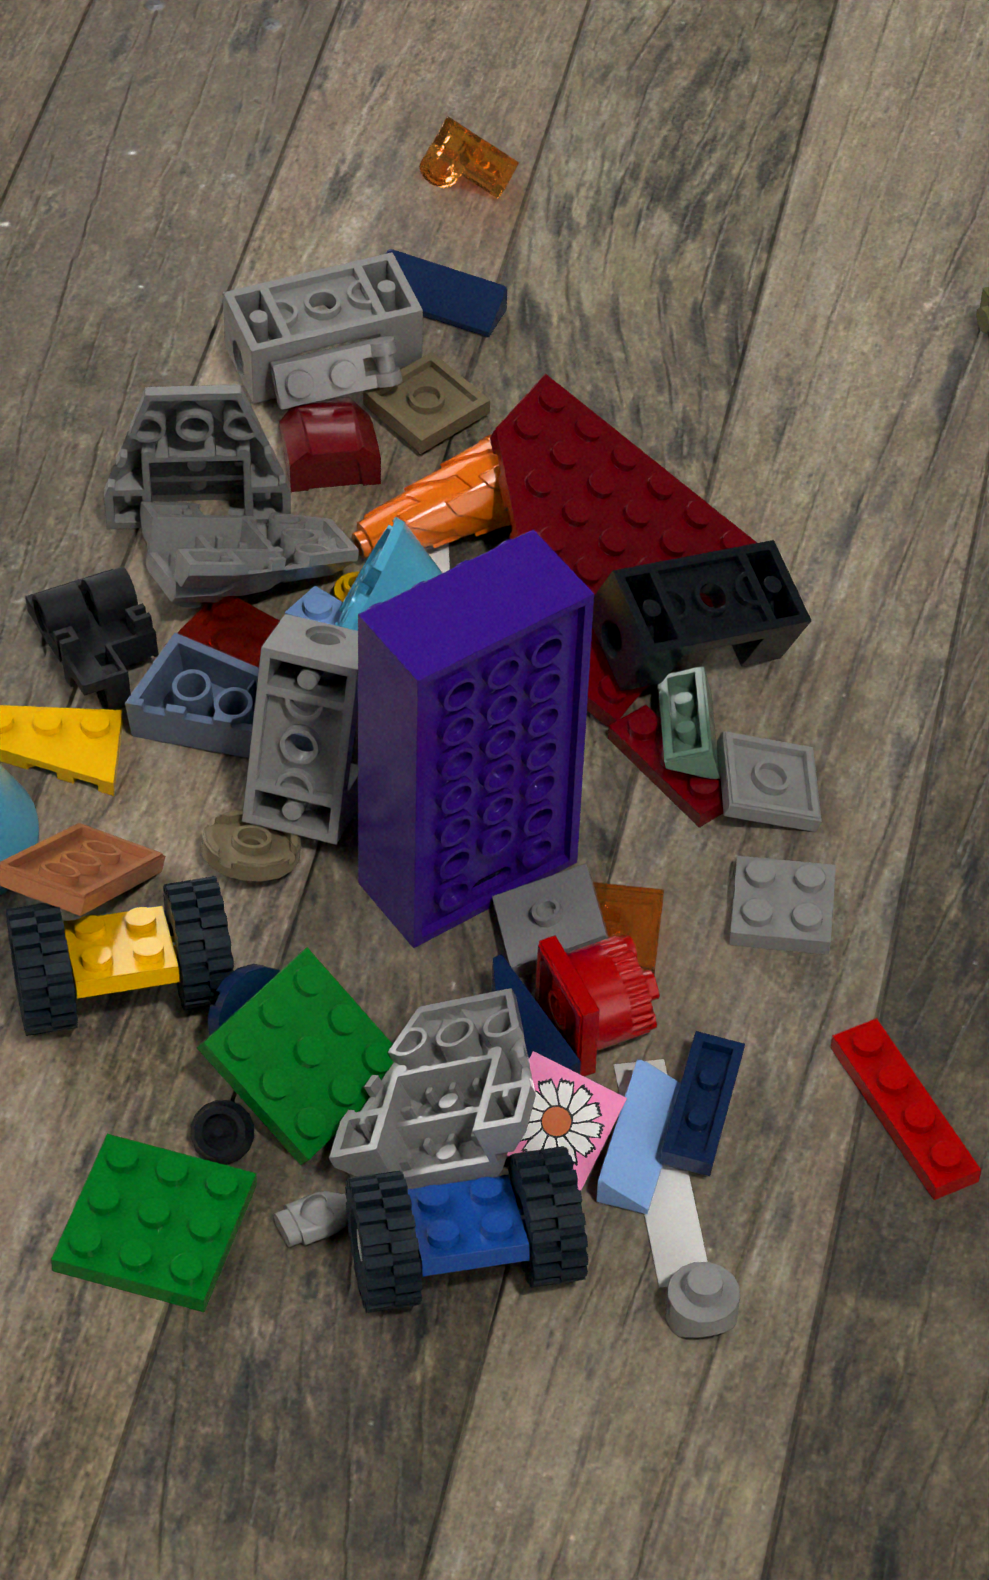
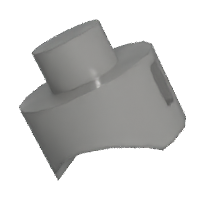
[665,1262,740,1338]

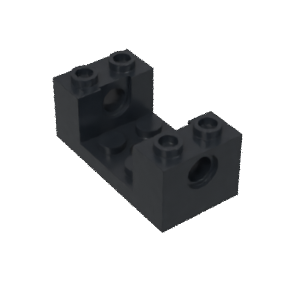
[592,540,812,691]

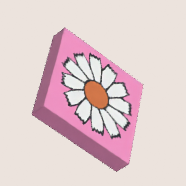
[507,1051,627,1190]

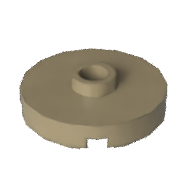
[202,809,301,882]

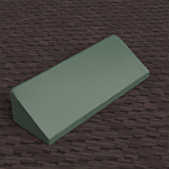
[658,667,720,779]

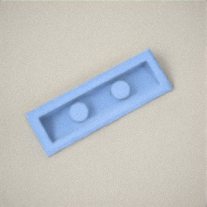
[596,1059,681,1214]

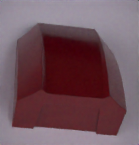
[279,396,381,492]

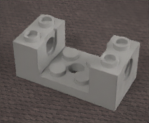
[223,252,423,404]
[242,614,358,844]

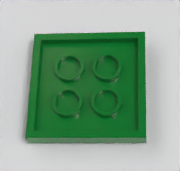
[197,947,394,1165]
[51,1134,257,1312]

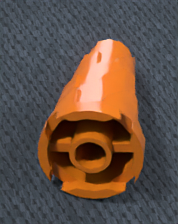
[352,434,511,559]

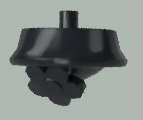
[190,1100,254,1164]

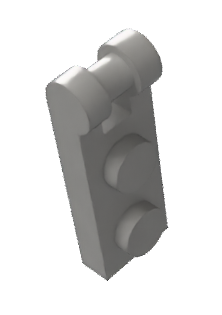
[269,336,403,410]

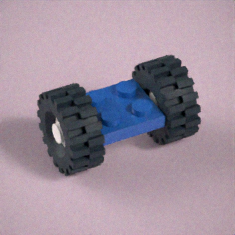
[345,1146,588,1313]

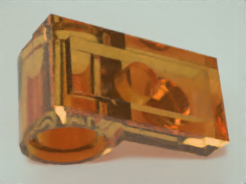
[419,116,519,199]

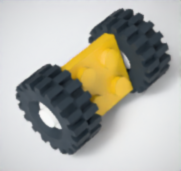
[6,876,234,1036]

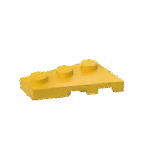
[0,705,123,796]

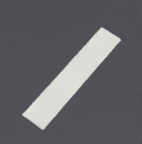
[613,1059,708,1288]

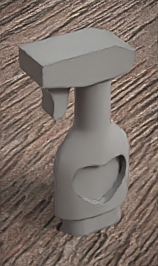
[274,1191,348,1247]

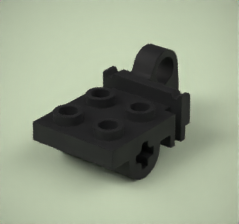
[25,567,159,710]

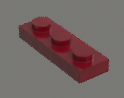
[608,705,724,828]

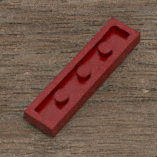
[830,1018,981,1200]

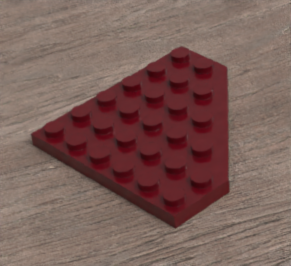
[490,373,757,727]

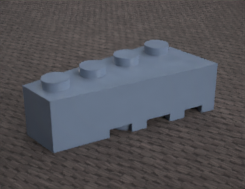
[125,633,314,758]

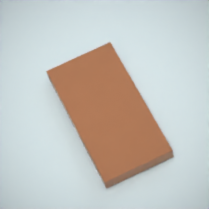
[0,823,166,916]

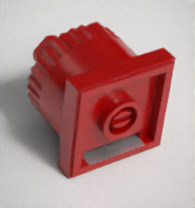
[535,934,660,1077]

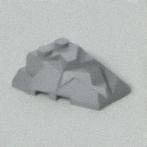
[104,385,291,529]
[140,502,359,608]
[329,988,536,1189]

